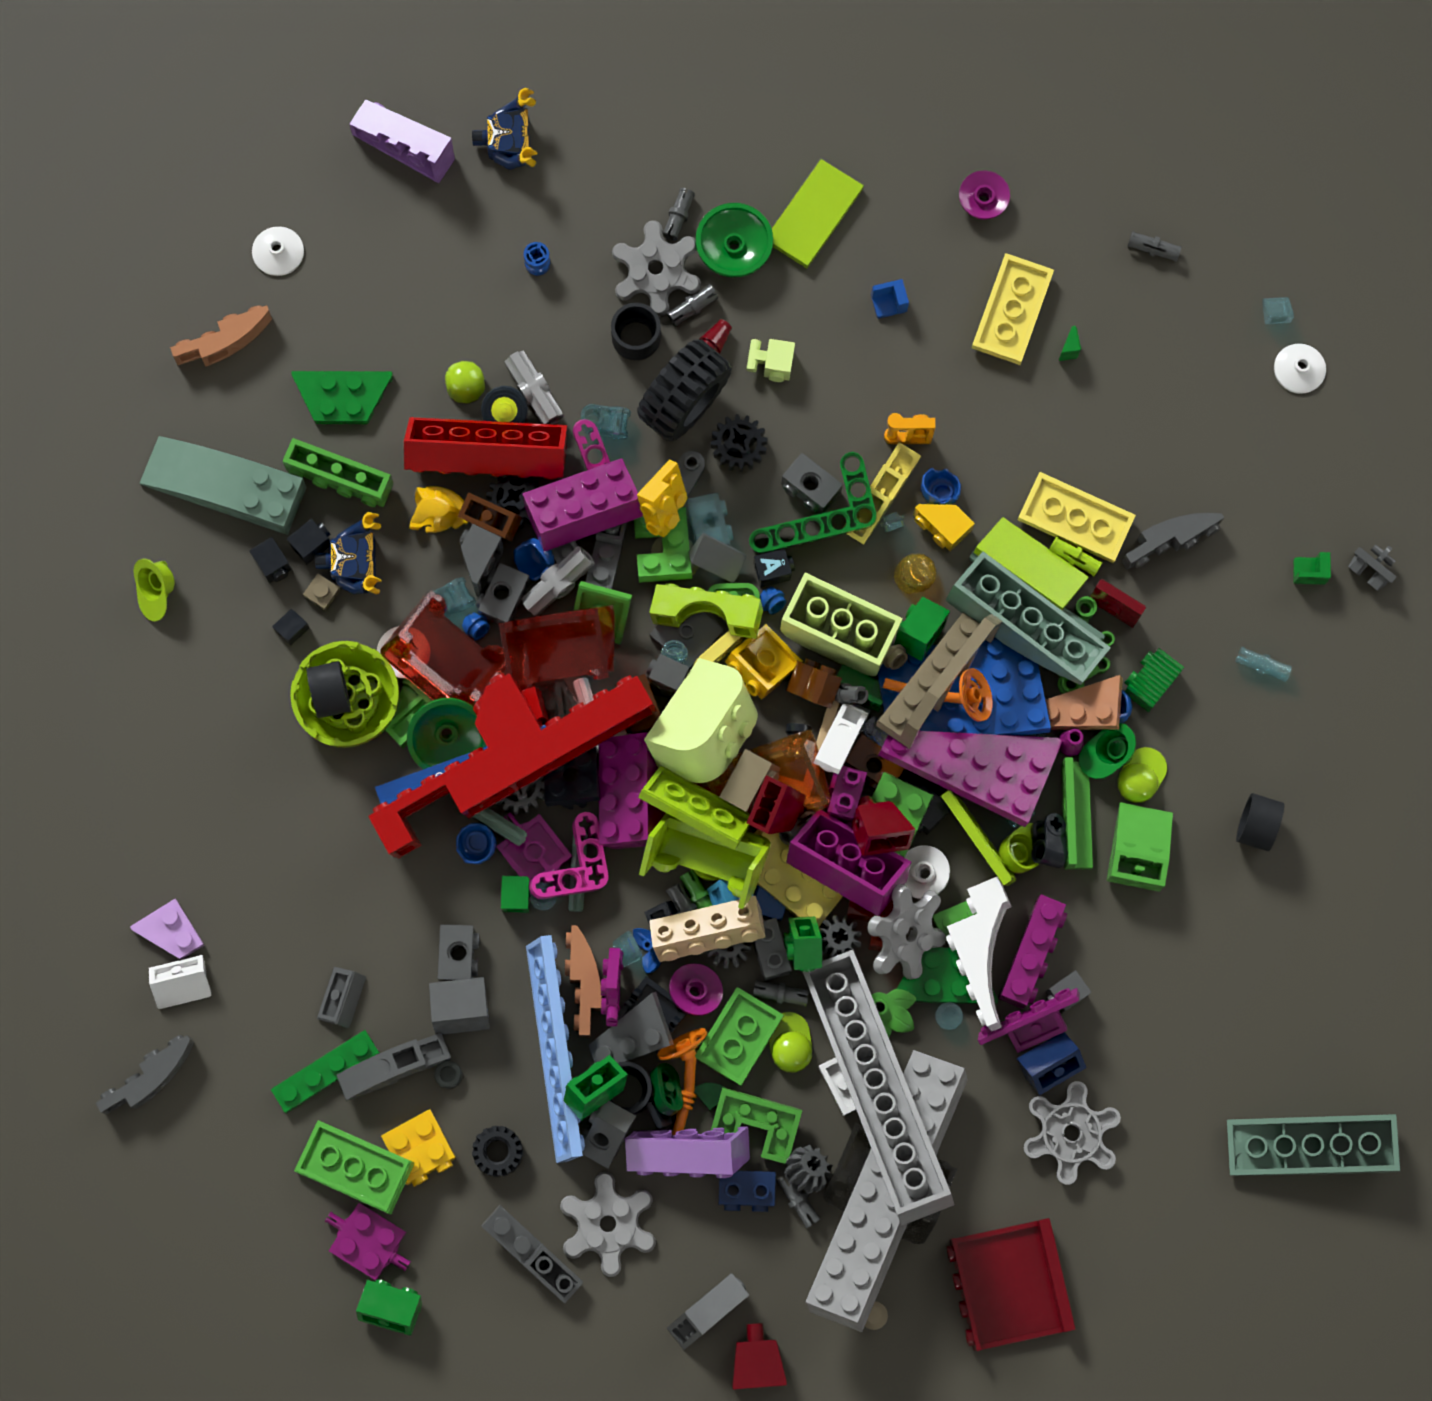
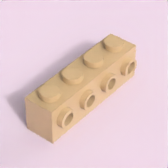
[650,896,766,962]

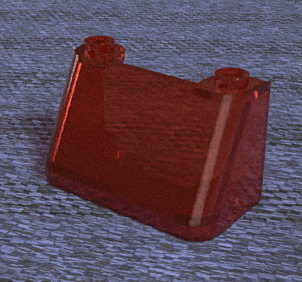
[380,590,512,707]
[499,605,615,690]

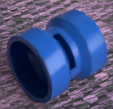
[524,242,550,276]

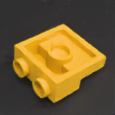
[637,459,688,537]
[725,624,803,700]
[381,1109,456,1187]

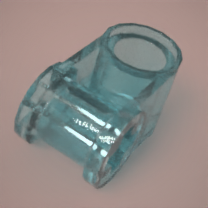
[580,404,631,439]
[423,577,476,621]

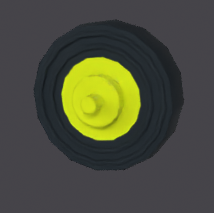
[481,386,528,423]

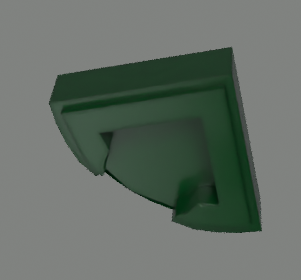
[694,1083,726,1111]

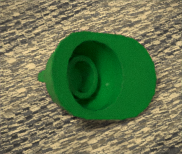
[1079,723,1136,779]

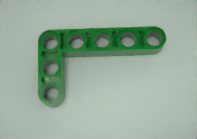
[749,452,877,553]

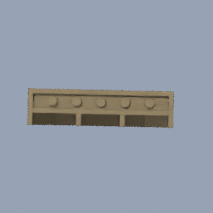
[876,613,1003,749]

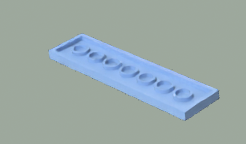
[526,935,585,1163]

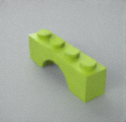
[649,583,763,639]

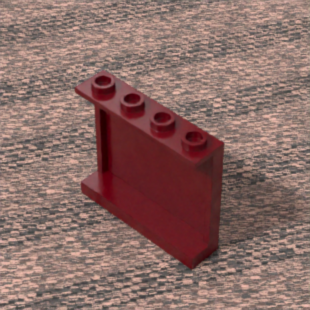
[946,1218,1076,1351]

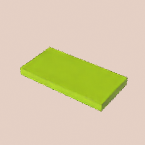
[772,159,864,269]
[973,517,1089,610]
[638,766,751,850]
[941,790,1017,886]

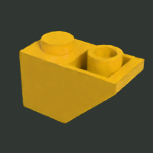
[913,504,975,551]

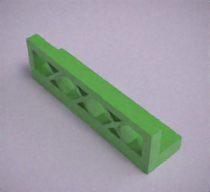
[1061,757,1093,870]

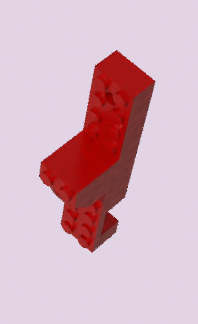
[368,673,657,859]

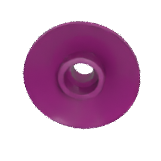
[959,170,1010,220]
[669,963,723,1016]

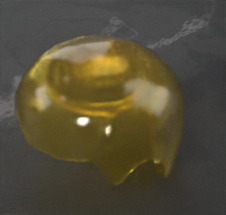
[894,553,937,594]

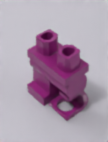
[827,766,867,827]

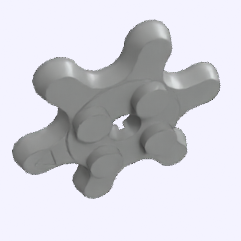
[612,220,701,317]
[868,884,946,980]
[1024,1081,1121,1185]
[560,1172,656,1277]

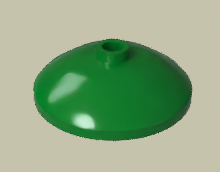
[696,203,773,278]
[407,698,487,769]

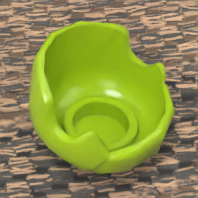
[445,361,485,403]

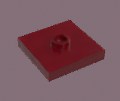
[1090,579,1146,628]

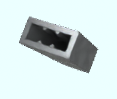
[667,1273,749,1350]

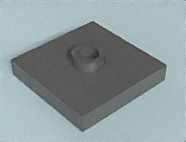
[649,612,724,670]

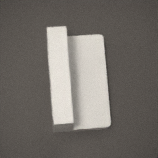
[149,955,211,1009]

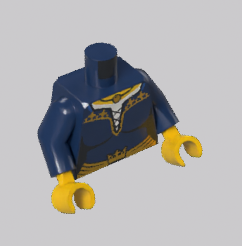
[472,88,537,170]
[315,512,382,595]

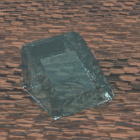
[1262,297,1294,324]
[613,931,642,966]

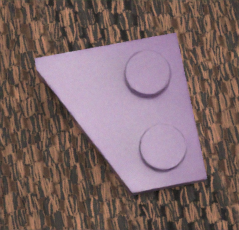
[130,899,205,960]

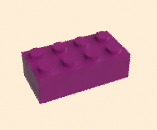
[522,458,643,552]
[598,732,661,849]
[786,809,912,916]

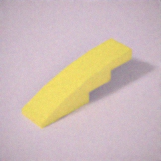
[843,442,922,545]

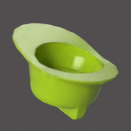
[133,558,175,621]

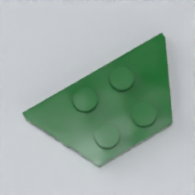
[292,371,393,424]
[897,947,998,1005]

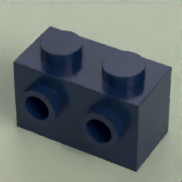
[1017,1032,1086,1095]
[718,1171,776,1212]

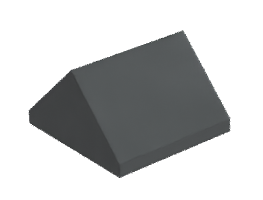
[429,977,490,1035]

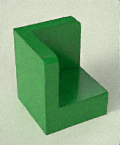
[1293,552,1331,585]
[501,876,530,913]

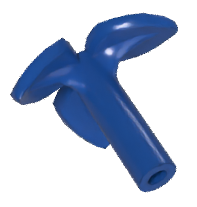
[633,928,661,974]

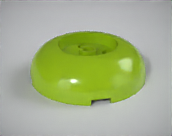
[290,641,399,748]

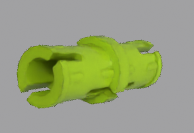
[1049,537,1103,577]

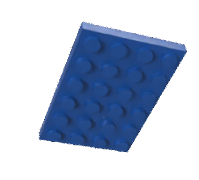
[877,638,1051,736]

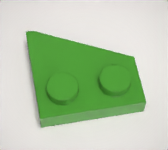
[385,678,432,749]

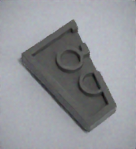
[589,992,674,1063]

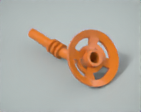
[883,668,993,722]
[657,1028,708,1135]

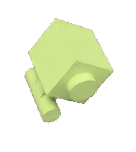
[746,339,795,382]

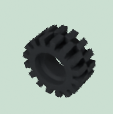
[472,1125,523,1177]

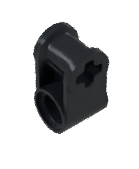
[1031,813,1068,868]

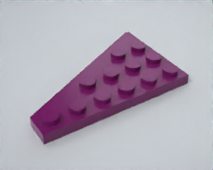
[878,731,1062,827]

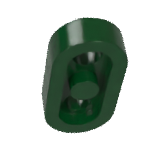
[651,1063,683,1116]

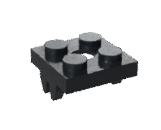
[544,747,600,810]
[618,976,687,1054]

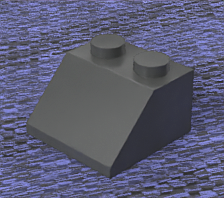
[459,524,504,597]

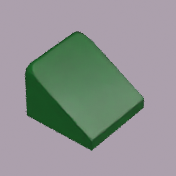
[1059,326,1081,361]

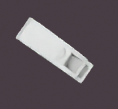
[814,703,871,774]

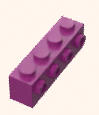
[998,894,1068,1009]

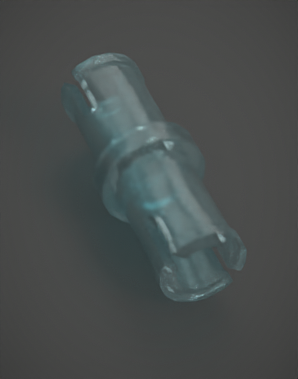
[1235,647,1292,682]

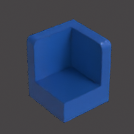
[871,279,909,318]

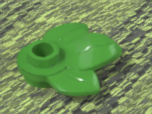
[871,989,916,1038]

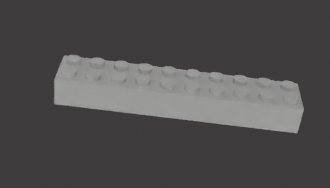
[803,950,955,1226]
[805,1050,968,1332]

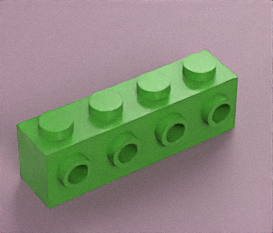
[282,438,394,507]

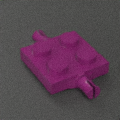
[496,812,572,891]
[601,948,624,1026]
[325,1203,411,1280]

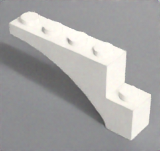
[946,877,1012,1031]

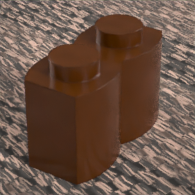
[786,658,842,708]

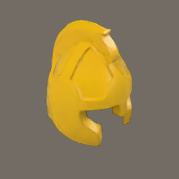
[409,486,468,533]

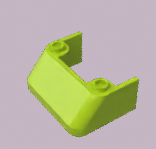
[639,813,771,909]

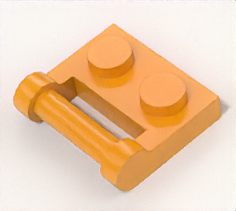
[884,413,935,444]

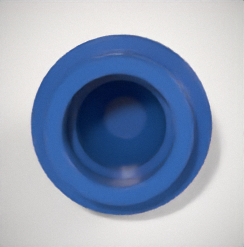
[760,587,787,615]
[462,612,490,640]

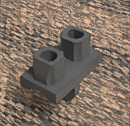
[1348,544,1396,591]

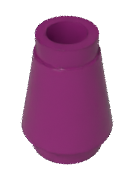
[1058,729,1084,756]

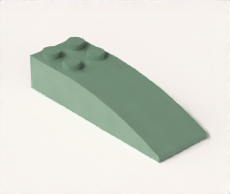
[140,436,307,535]
[945,551,1111,685]
[1227,1114,1400,1176]

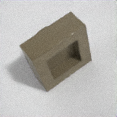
[303,573,341,611]

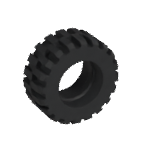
[637,339,732,441]

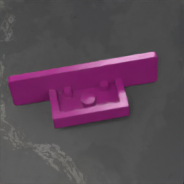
[978,988,1080,1053]

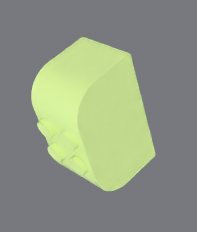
[780,573,903,676]
[644,658,758,783]

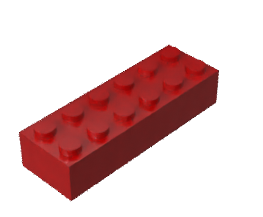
[404,417,567,479]

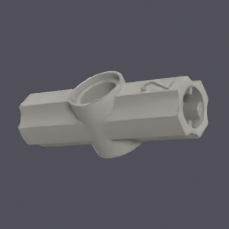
[504,350,564,425]
[521,546,595,616]

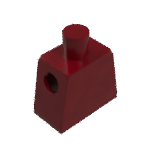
[747,775,806,834]
[852,796,915,856]
[732,1323,787,1389]

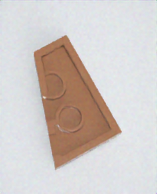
[1045,675,1123,730]

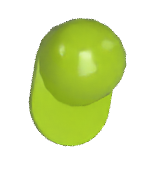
[1117,747,1167,803]
[999,823,1040,874]
[769,1012,813,1073]

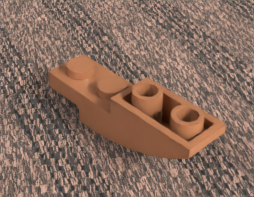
[170,305,272,366]
[565,925,602,1038]

